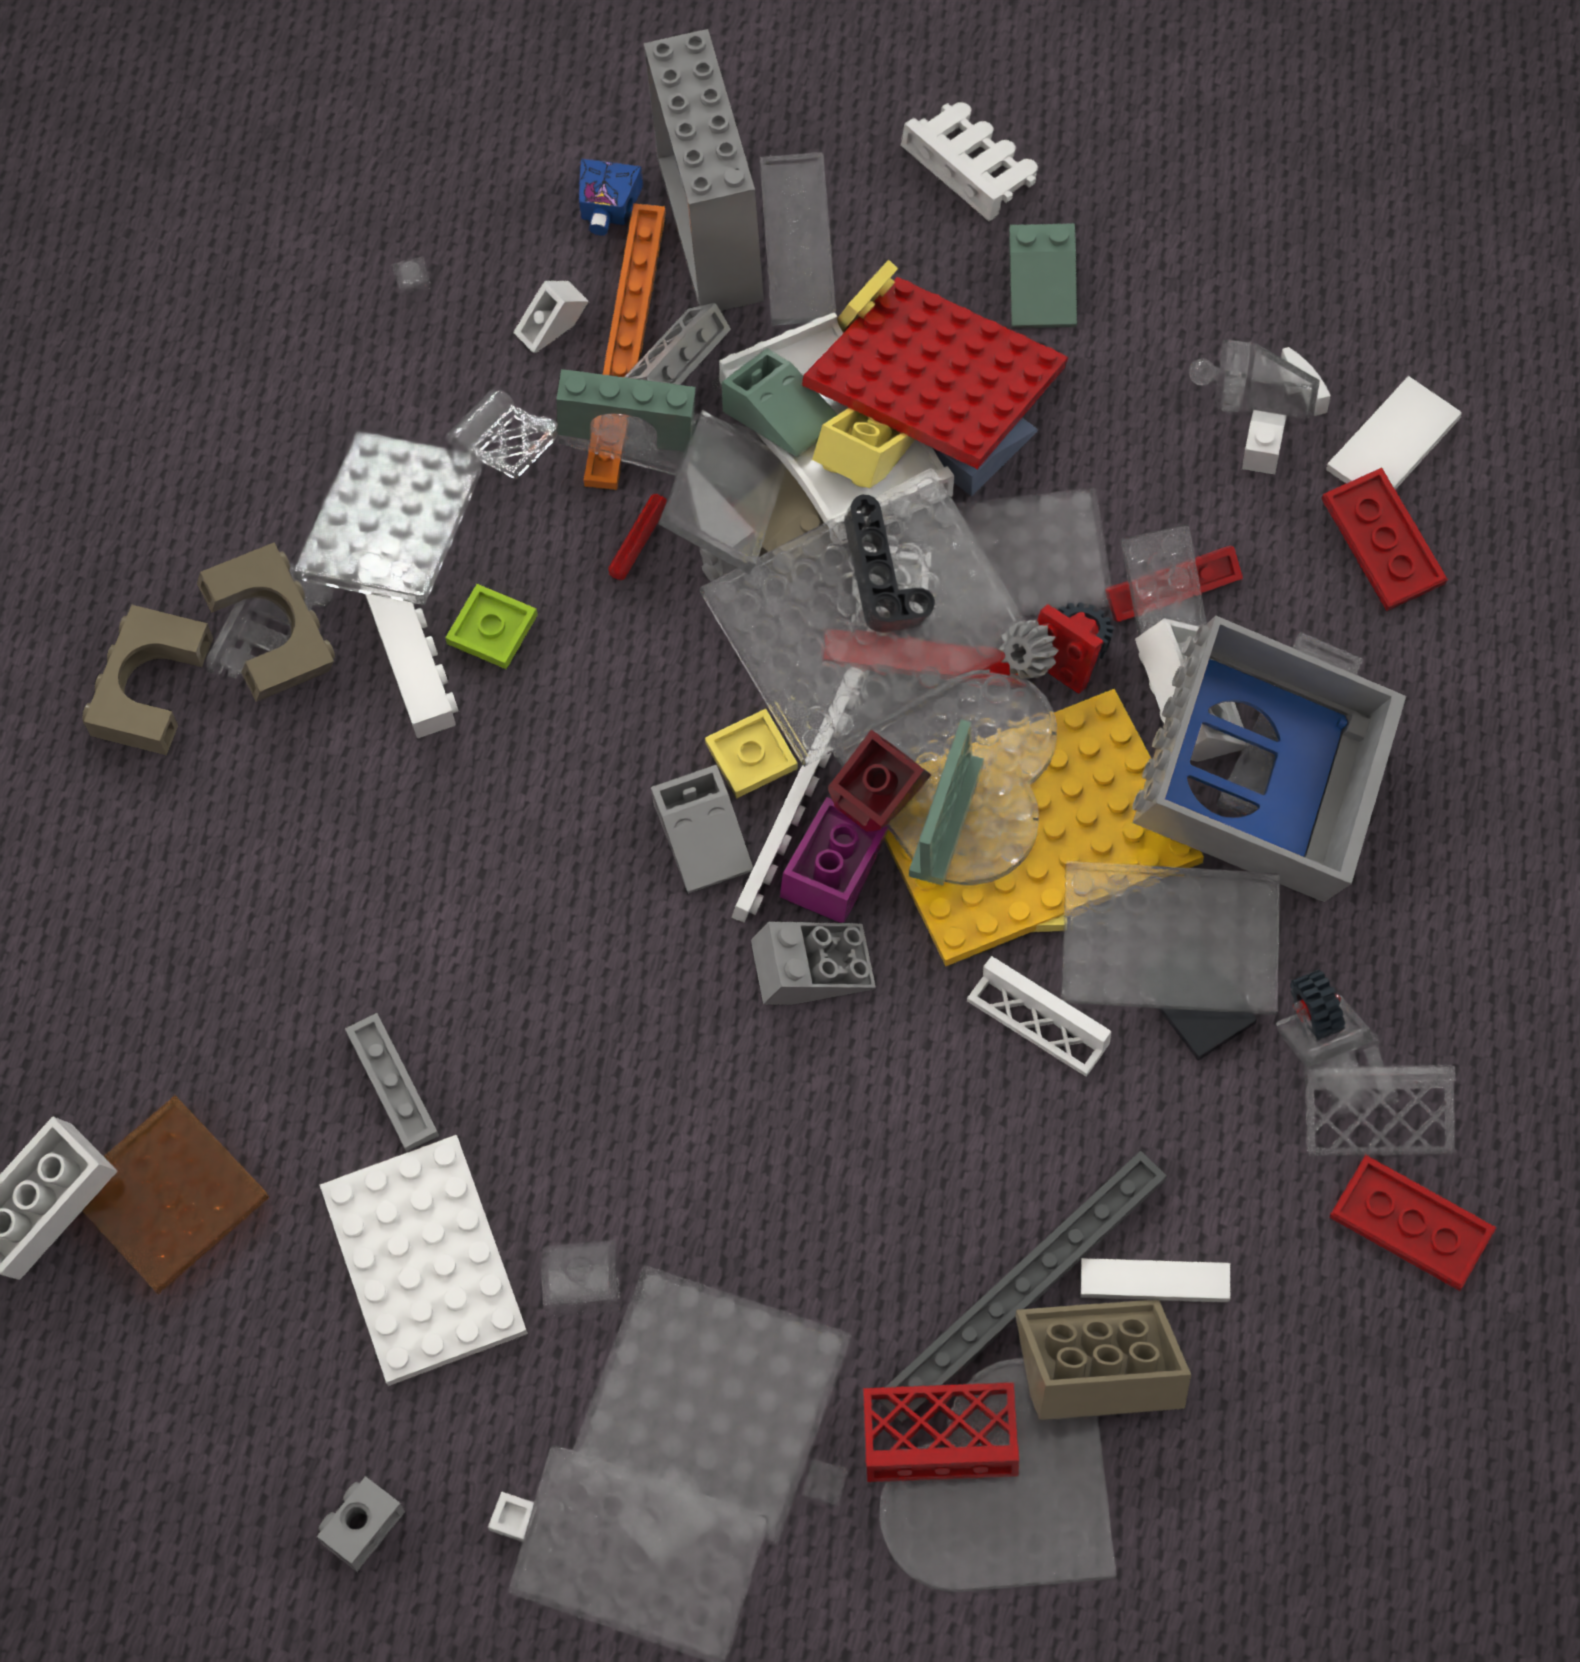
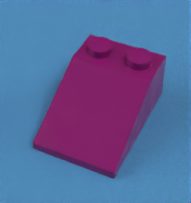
[780,797,890,923]

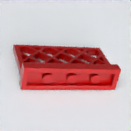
[863,1382,1019,1482]

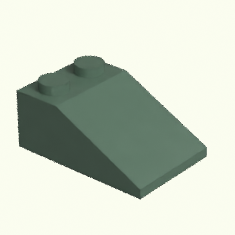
[1009,223,1077,328]

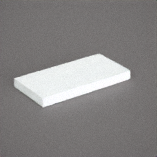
[1326,376,1462,490]

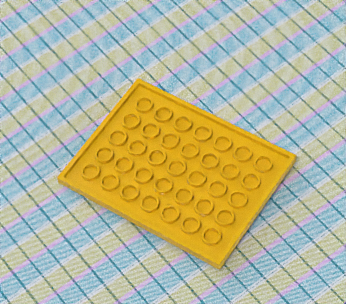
[884,689,1204,966]

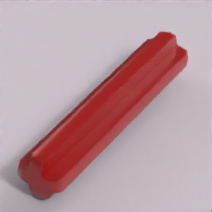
[608,494,668,581]

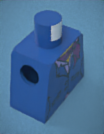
[579,159,643,235]

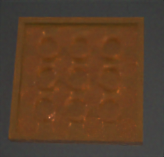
[82,1095,269,1295]

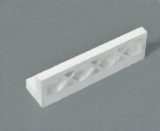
[967,956,1111,1077]

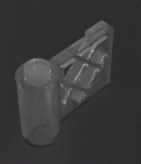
[446,389,559,480]

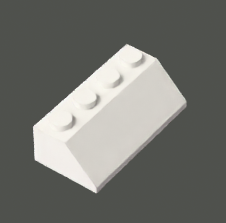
[1135,618,1250,762]

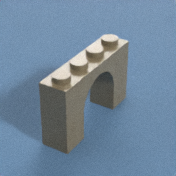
[197,543,335,702]
[82,605,213,755]

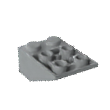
[651,765,753,894]
[751,922,876,1005]

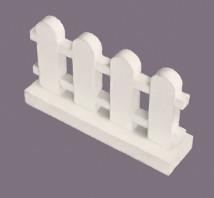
[901,103,1038,221]

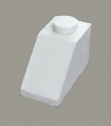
[513,281,589,353]
[1242,410,1286,474]

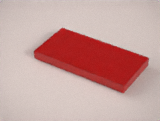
[1321,467,1448,611]
[1329,1155,1496,1291]

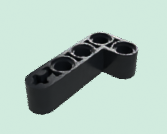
[844,494,935,632]

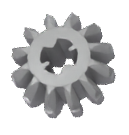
[998,620,1059,679]

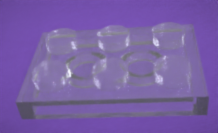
[1120,524,1207,637]

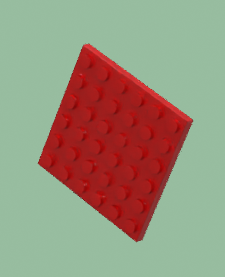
[802,277,1068,469]

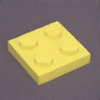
[837,260,898,332]
[705,709,798,799]

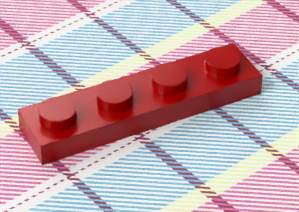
[1105,546,1243,622]

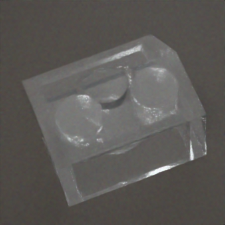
[541,1240,621,1318]

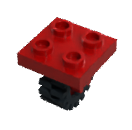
[1037,602,1114,694]

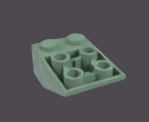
[722,348,838,457]

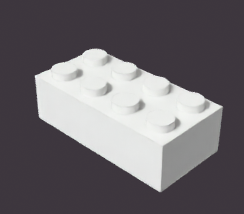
[0,1116,117,1280]

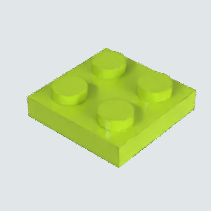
[445,584,538,669]

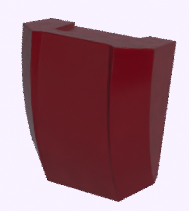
[828,729,932,832]

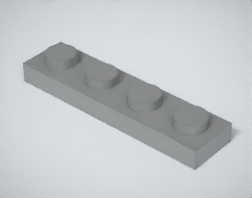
[345,1013,439,1152]

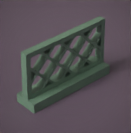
[909,719,984,886]

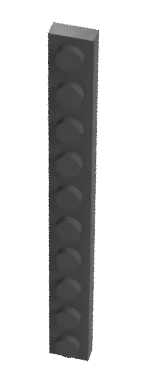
[876,1151,1167,1426]

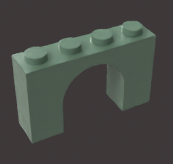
[556,369,696,453]

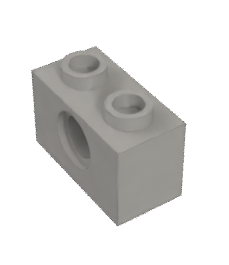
[317,1476,405,1571]

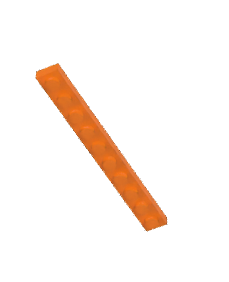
[584,204,666,490]

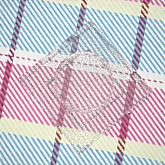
[392,256,432,296]

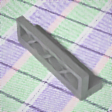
[625,303,731,385]

